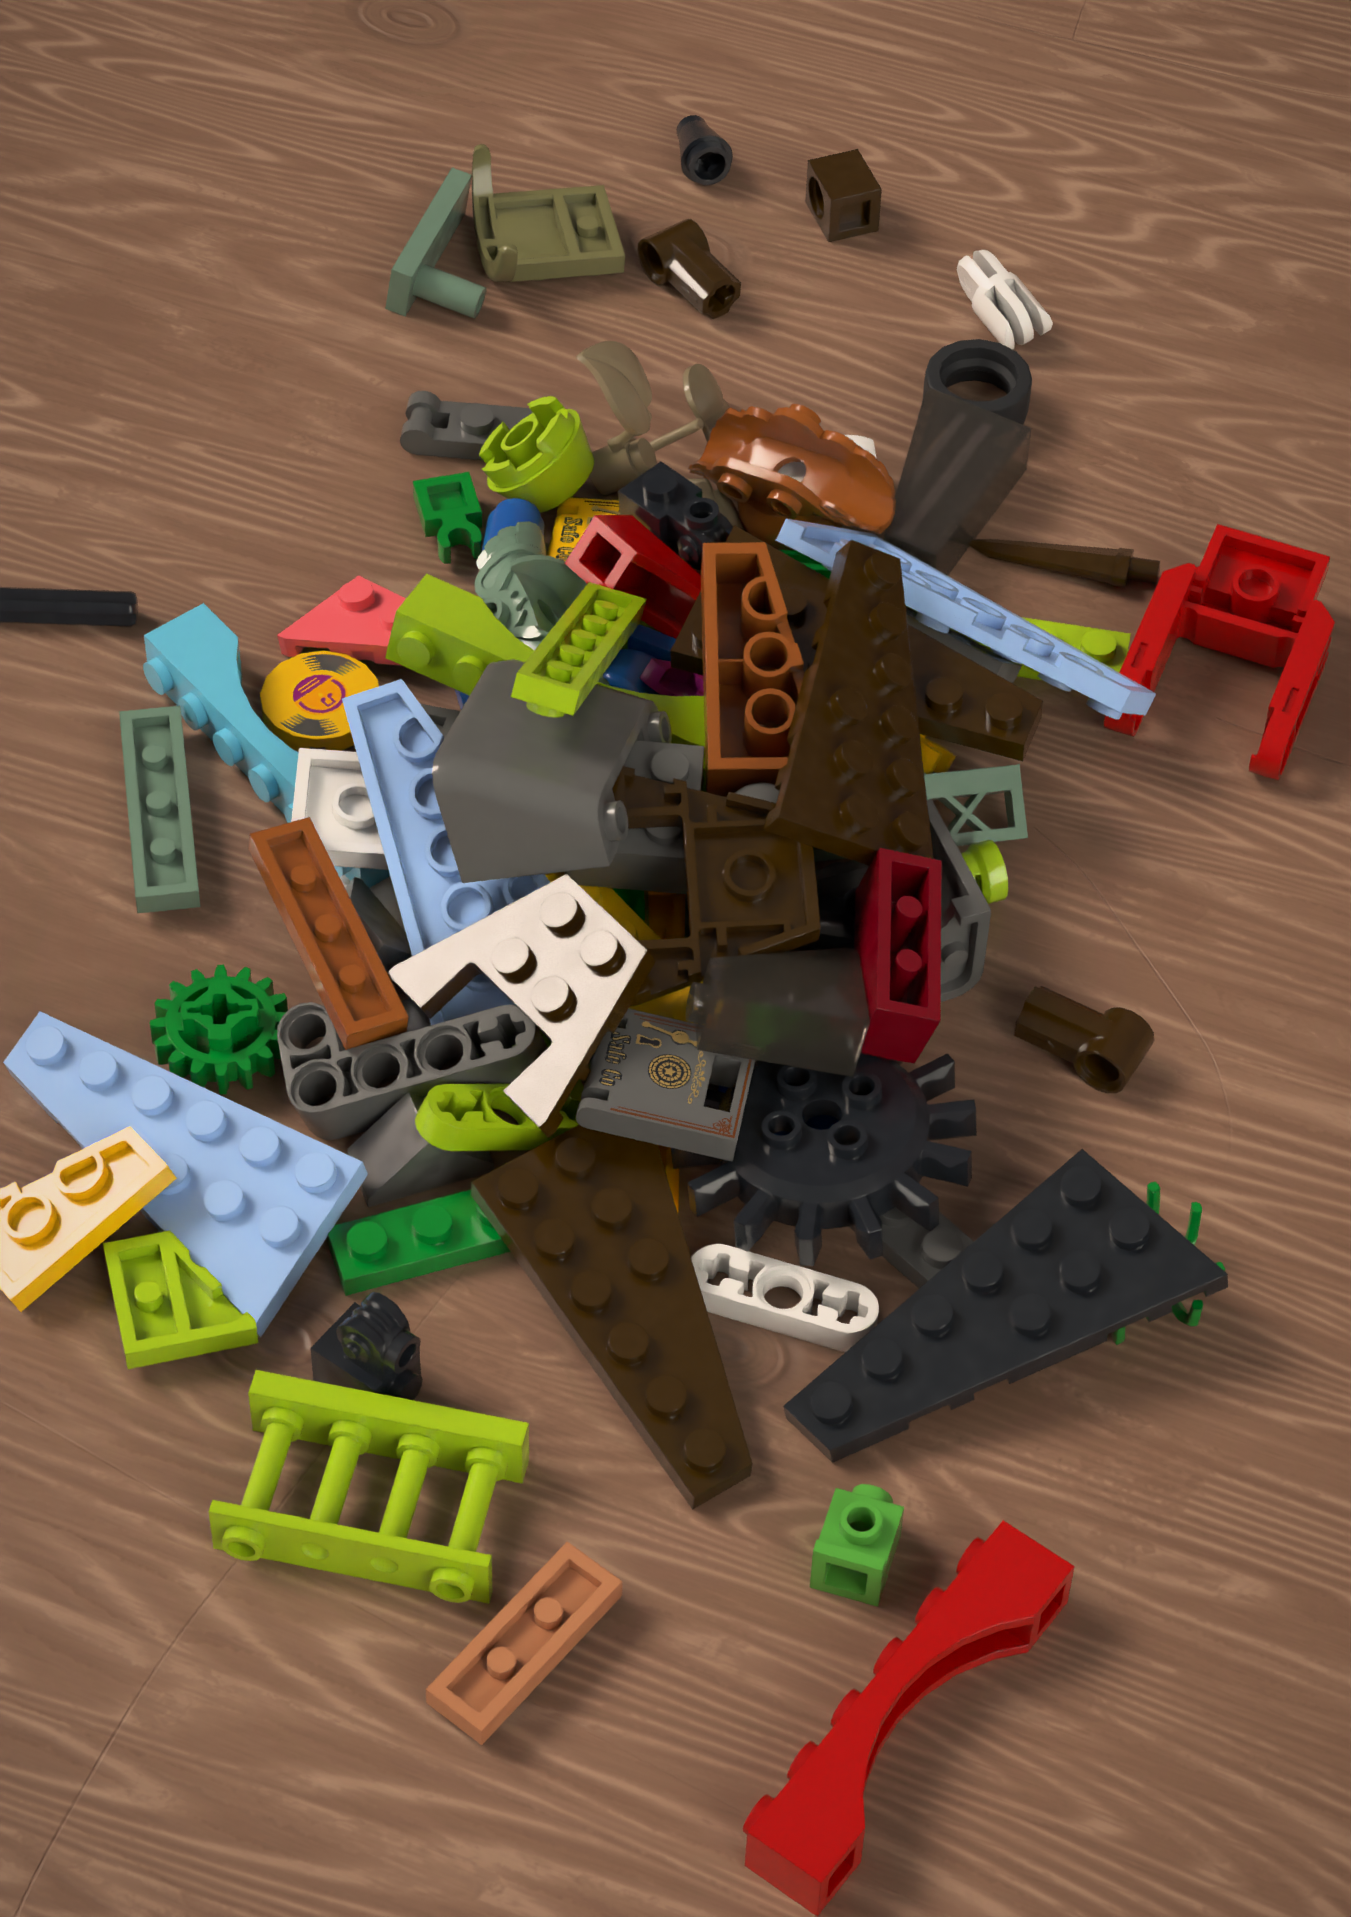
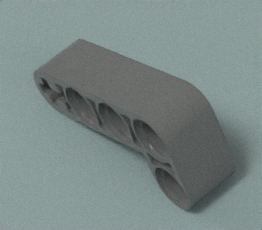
[277,1002,548,1140]

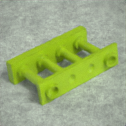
[208,1370,529,1604]

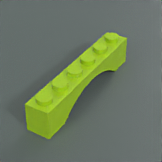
[385,573,706,792]

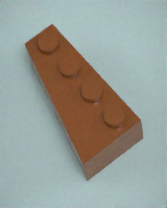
[701,542,804,797]

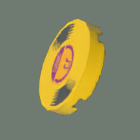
[260,651,379,751]

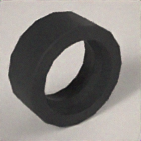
[922,339,1032,443]

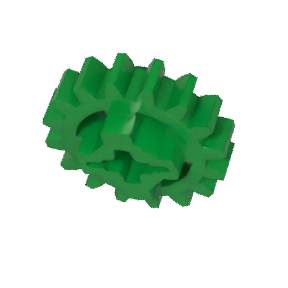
[150,965,288,1095]

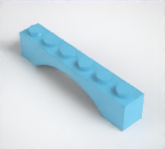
[143,603,390,888]

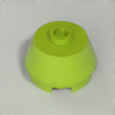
[479,396,595,513]

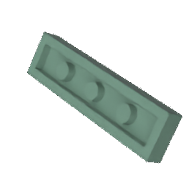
[119,706,201,914]

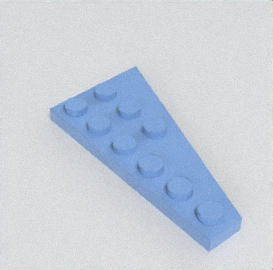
[776,518,1156,719]
[342,679,550,1025]
[3,1011,368,1338]

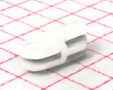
[957,250,1053,350]

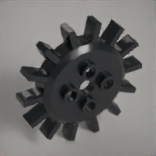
[671,1009,977,1266]

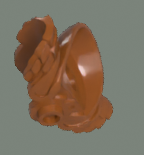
[688,404,896,550]

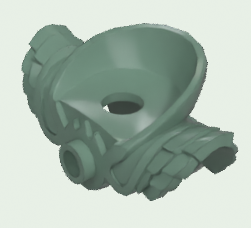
[474,521,610,685]

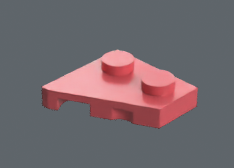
[277,576,406,666]

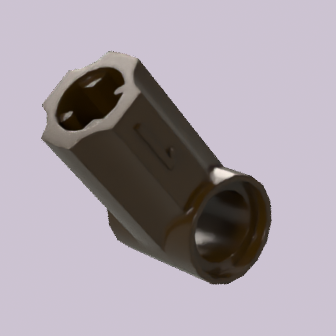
[637,219,741,319]
[1014,986,1155,1093]

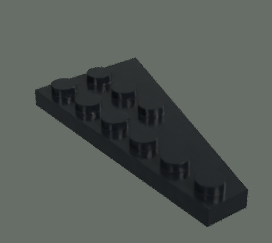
[783,1149,1228,1463]

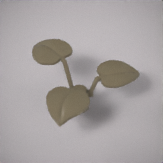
[576,341,745,531]

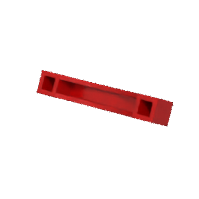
[564,515,701,639]
[743,1520,1075,1917]

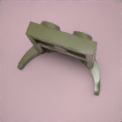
[472,144,625,282]

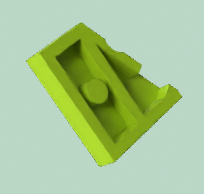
[103,1230,258,1369]

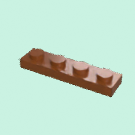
[248,817,409,1050]

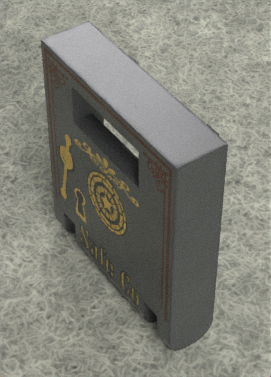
[576,1009,760,1161]

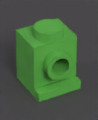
[810,1484,904,1607]

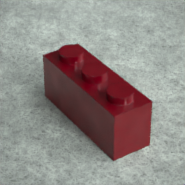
[852,848,942,1064]

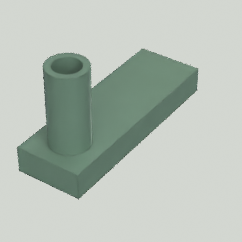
[385,167,486,319]

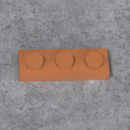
[425,1541,622,1745]

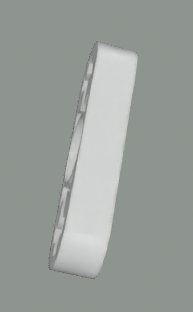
[691,1244,879,1352]

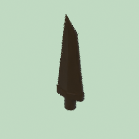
[960,539,1160,587]

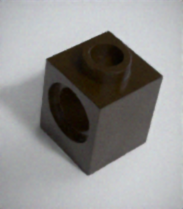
[805,149,882,242]

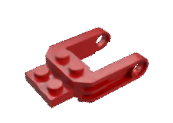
[1104,524,1335,781]

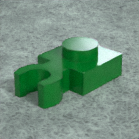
[413,472,482,564]

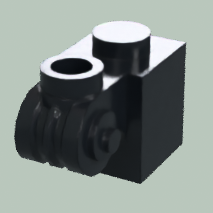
[618,462,733,570]
[310,1292,423,1400]

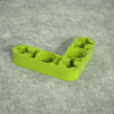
[415,1030,584,1151]

